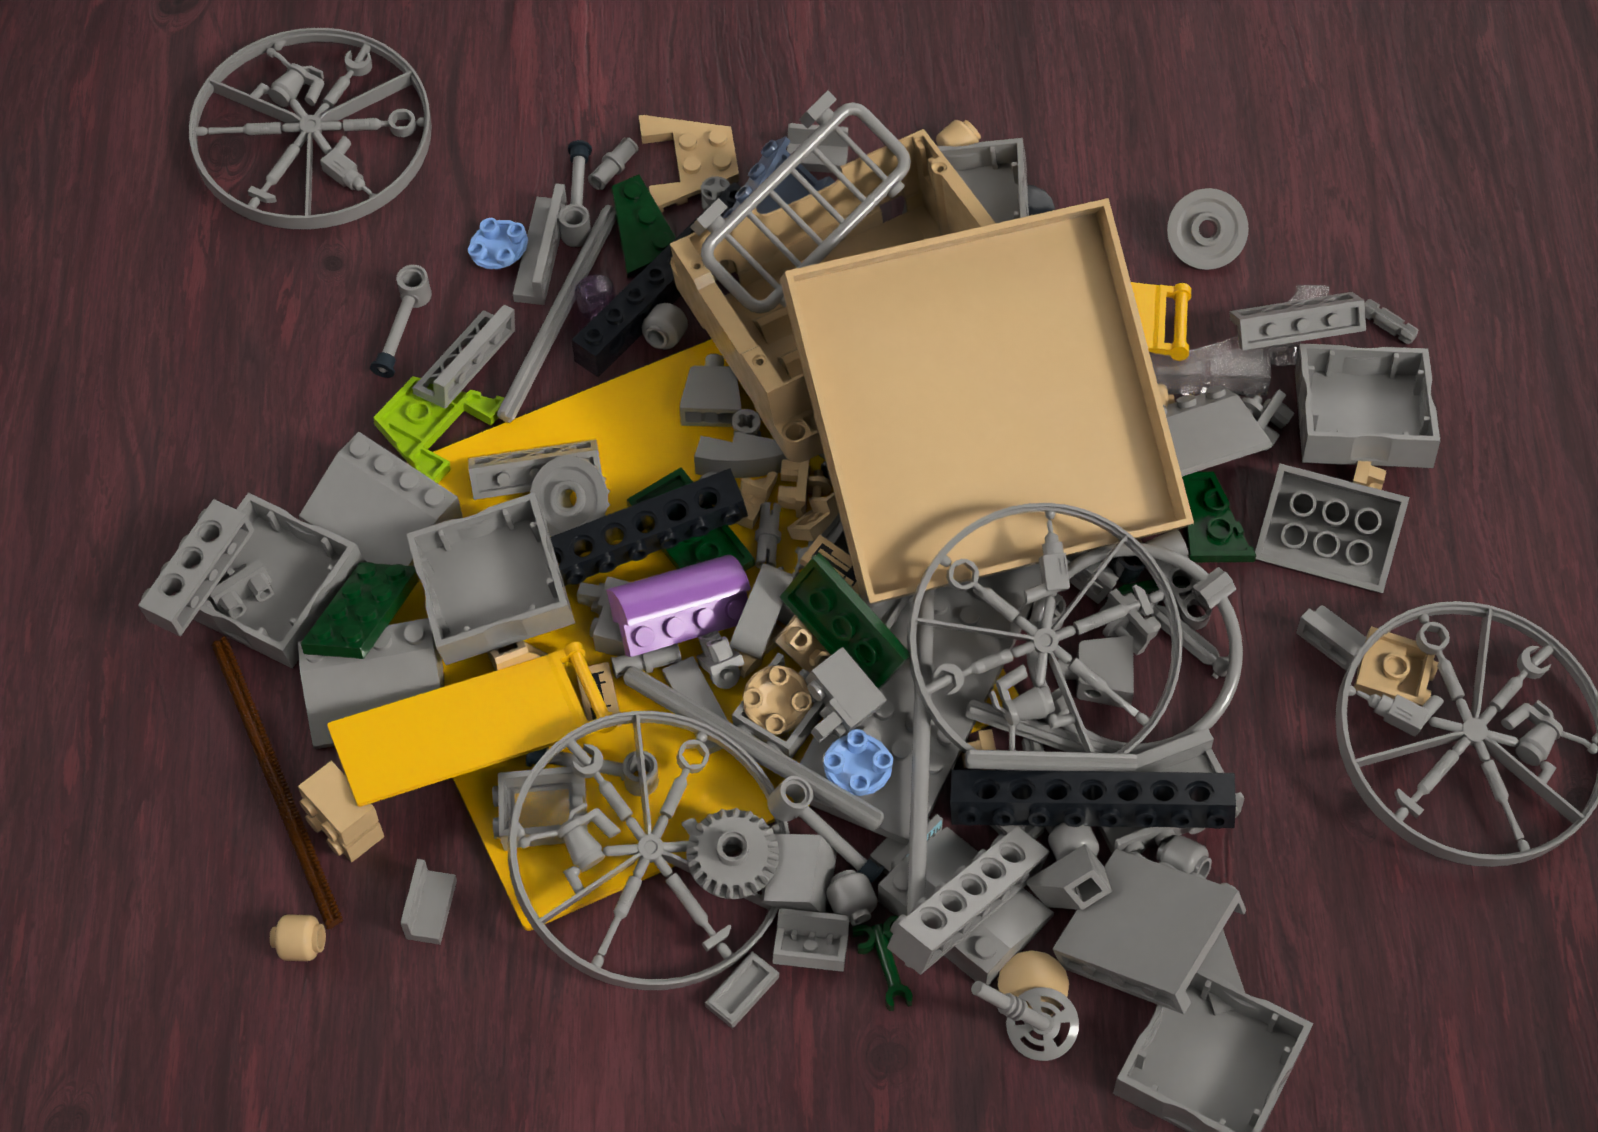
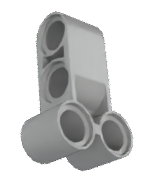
[1145,529,1212,630]

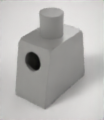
[680,354,741,427]
[1057,636,1134,708]

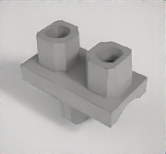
[1241,389,1294,451]
[210,559,274,620]
[1099,589,1161,655]
[696,630,745,689]

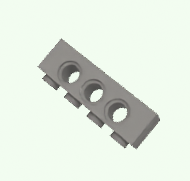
[138,499,255,637]

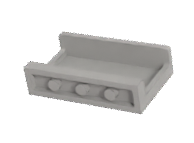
[1098,728,1245,854]

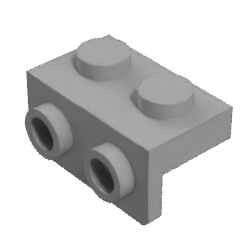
[773,908,850,972]

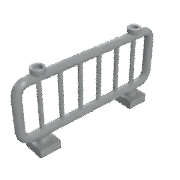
[690,90,911,313]

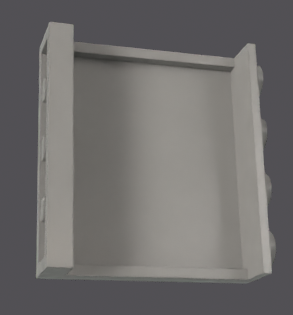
[1053,849,1246,1014]

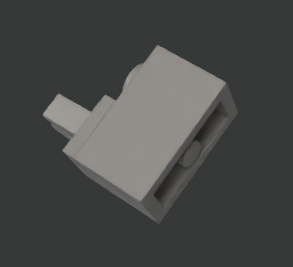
[577,576,631,656]
[805,647,887,743]

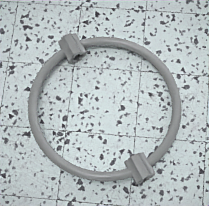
[1026,543,1243,755]

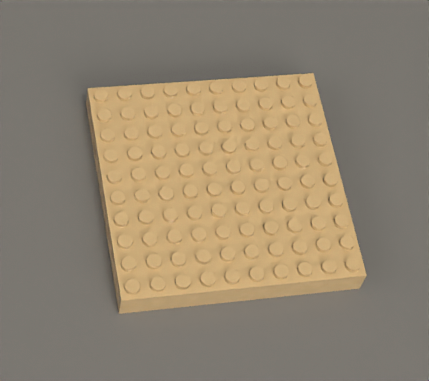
[780,198,1194,605]

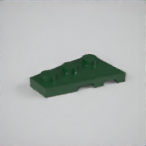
[612,174,676,278]
[1182,472,1257,563]

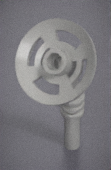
[971,981,1079,1061]

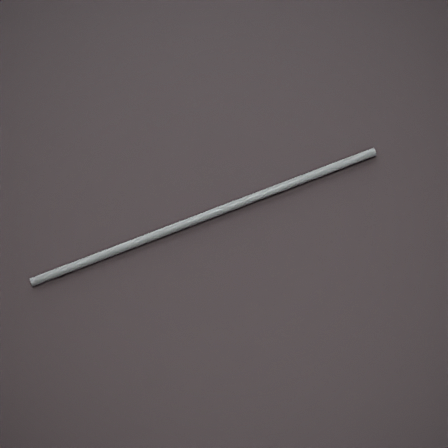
[905,589,935,968]

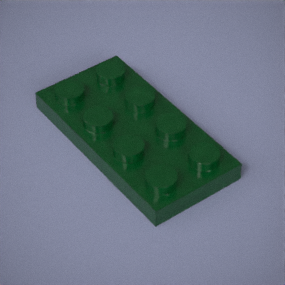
[627,467,755,571]
[780,553,910,690]
[300,562,420,659]

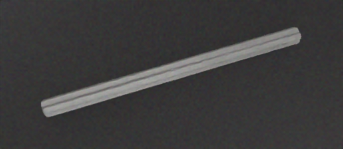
[497,205,616,423]
[623,667,884,830]

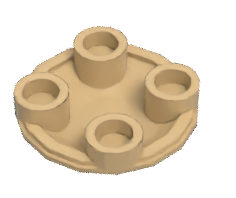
[743,665,812,734]
[997,950,1069,1017]

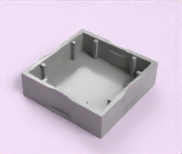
[902,138,1029,223]
[1295,343,1440,468]
[406,492,575,665]
[175,493,365,669]
[1113,967,1314,1132]

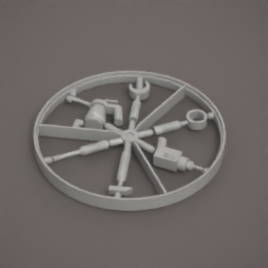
[189,28,432,229]
[907,503,1183,771]
[1335,601,1598,867]
[507,711,790,990]

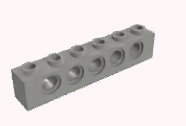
[887,826,1050,975]

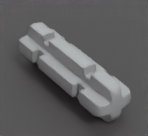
[1364,299,1419,344]

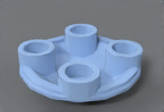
[468,218,528,269]
[823,729,893,796]

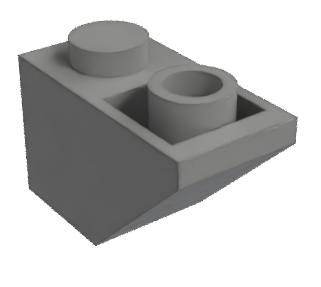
[1026,844,1112,910]

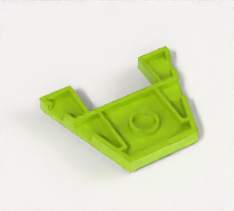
[373,376,504,483]

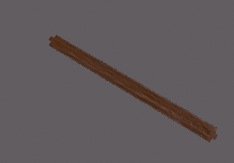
[211,637,344,929]

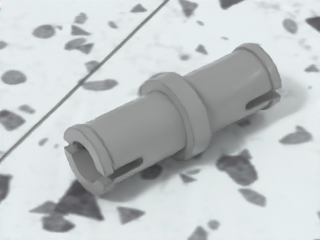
[588,137,638,190]
[755,502,781,569]
[611,643,682,679]

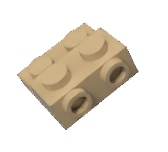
[1354,626,1438,707]

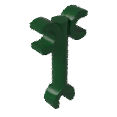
[852,915,913,1011]

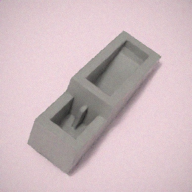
[694,432,787,478]

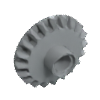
[1167,188,1249,270]
[530,456,610,537]
[686,808,779,899]

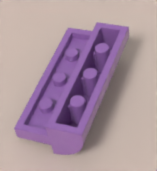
[606,555,751,657]

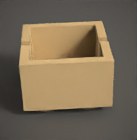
[298,760,384,863]

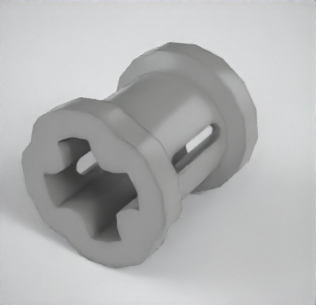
[732,409,761,439]

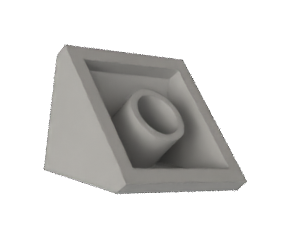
[760,834,837,913]

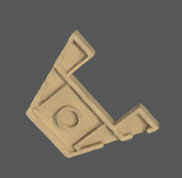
[639,115,739,213]

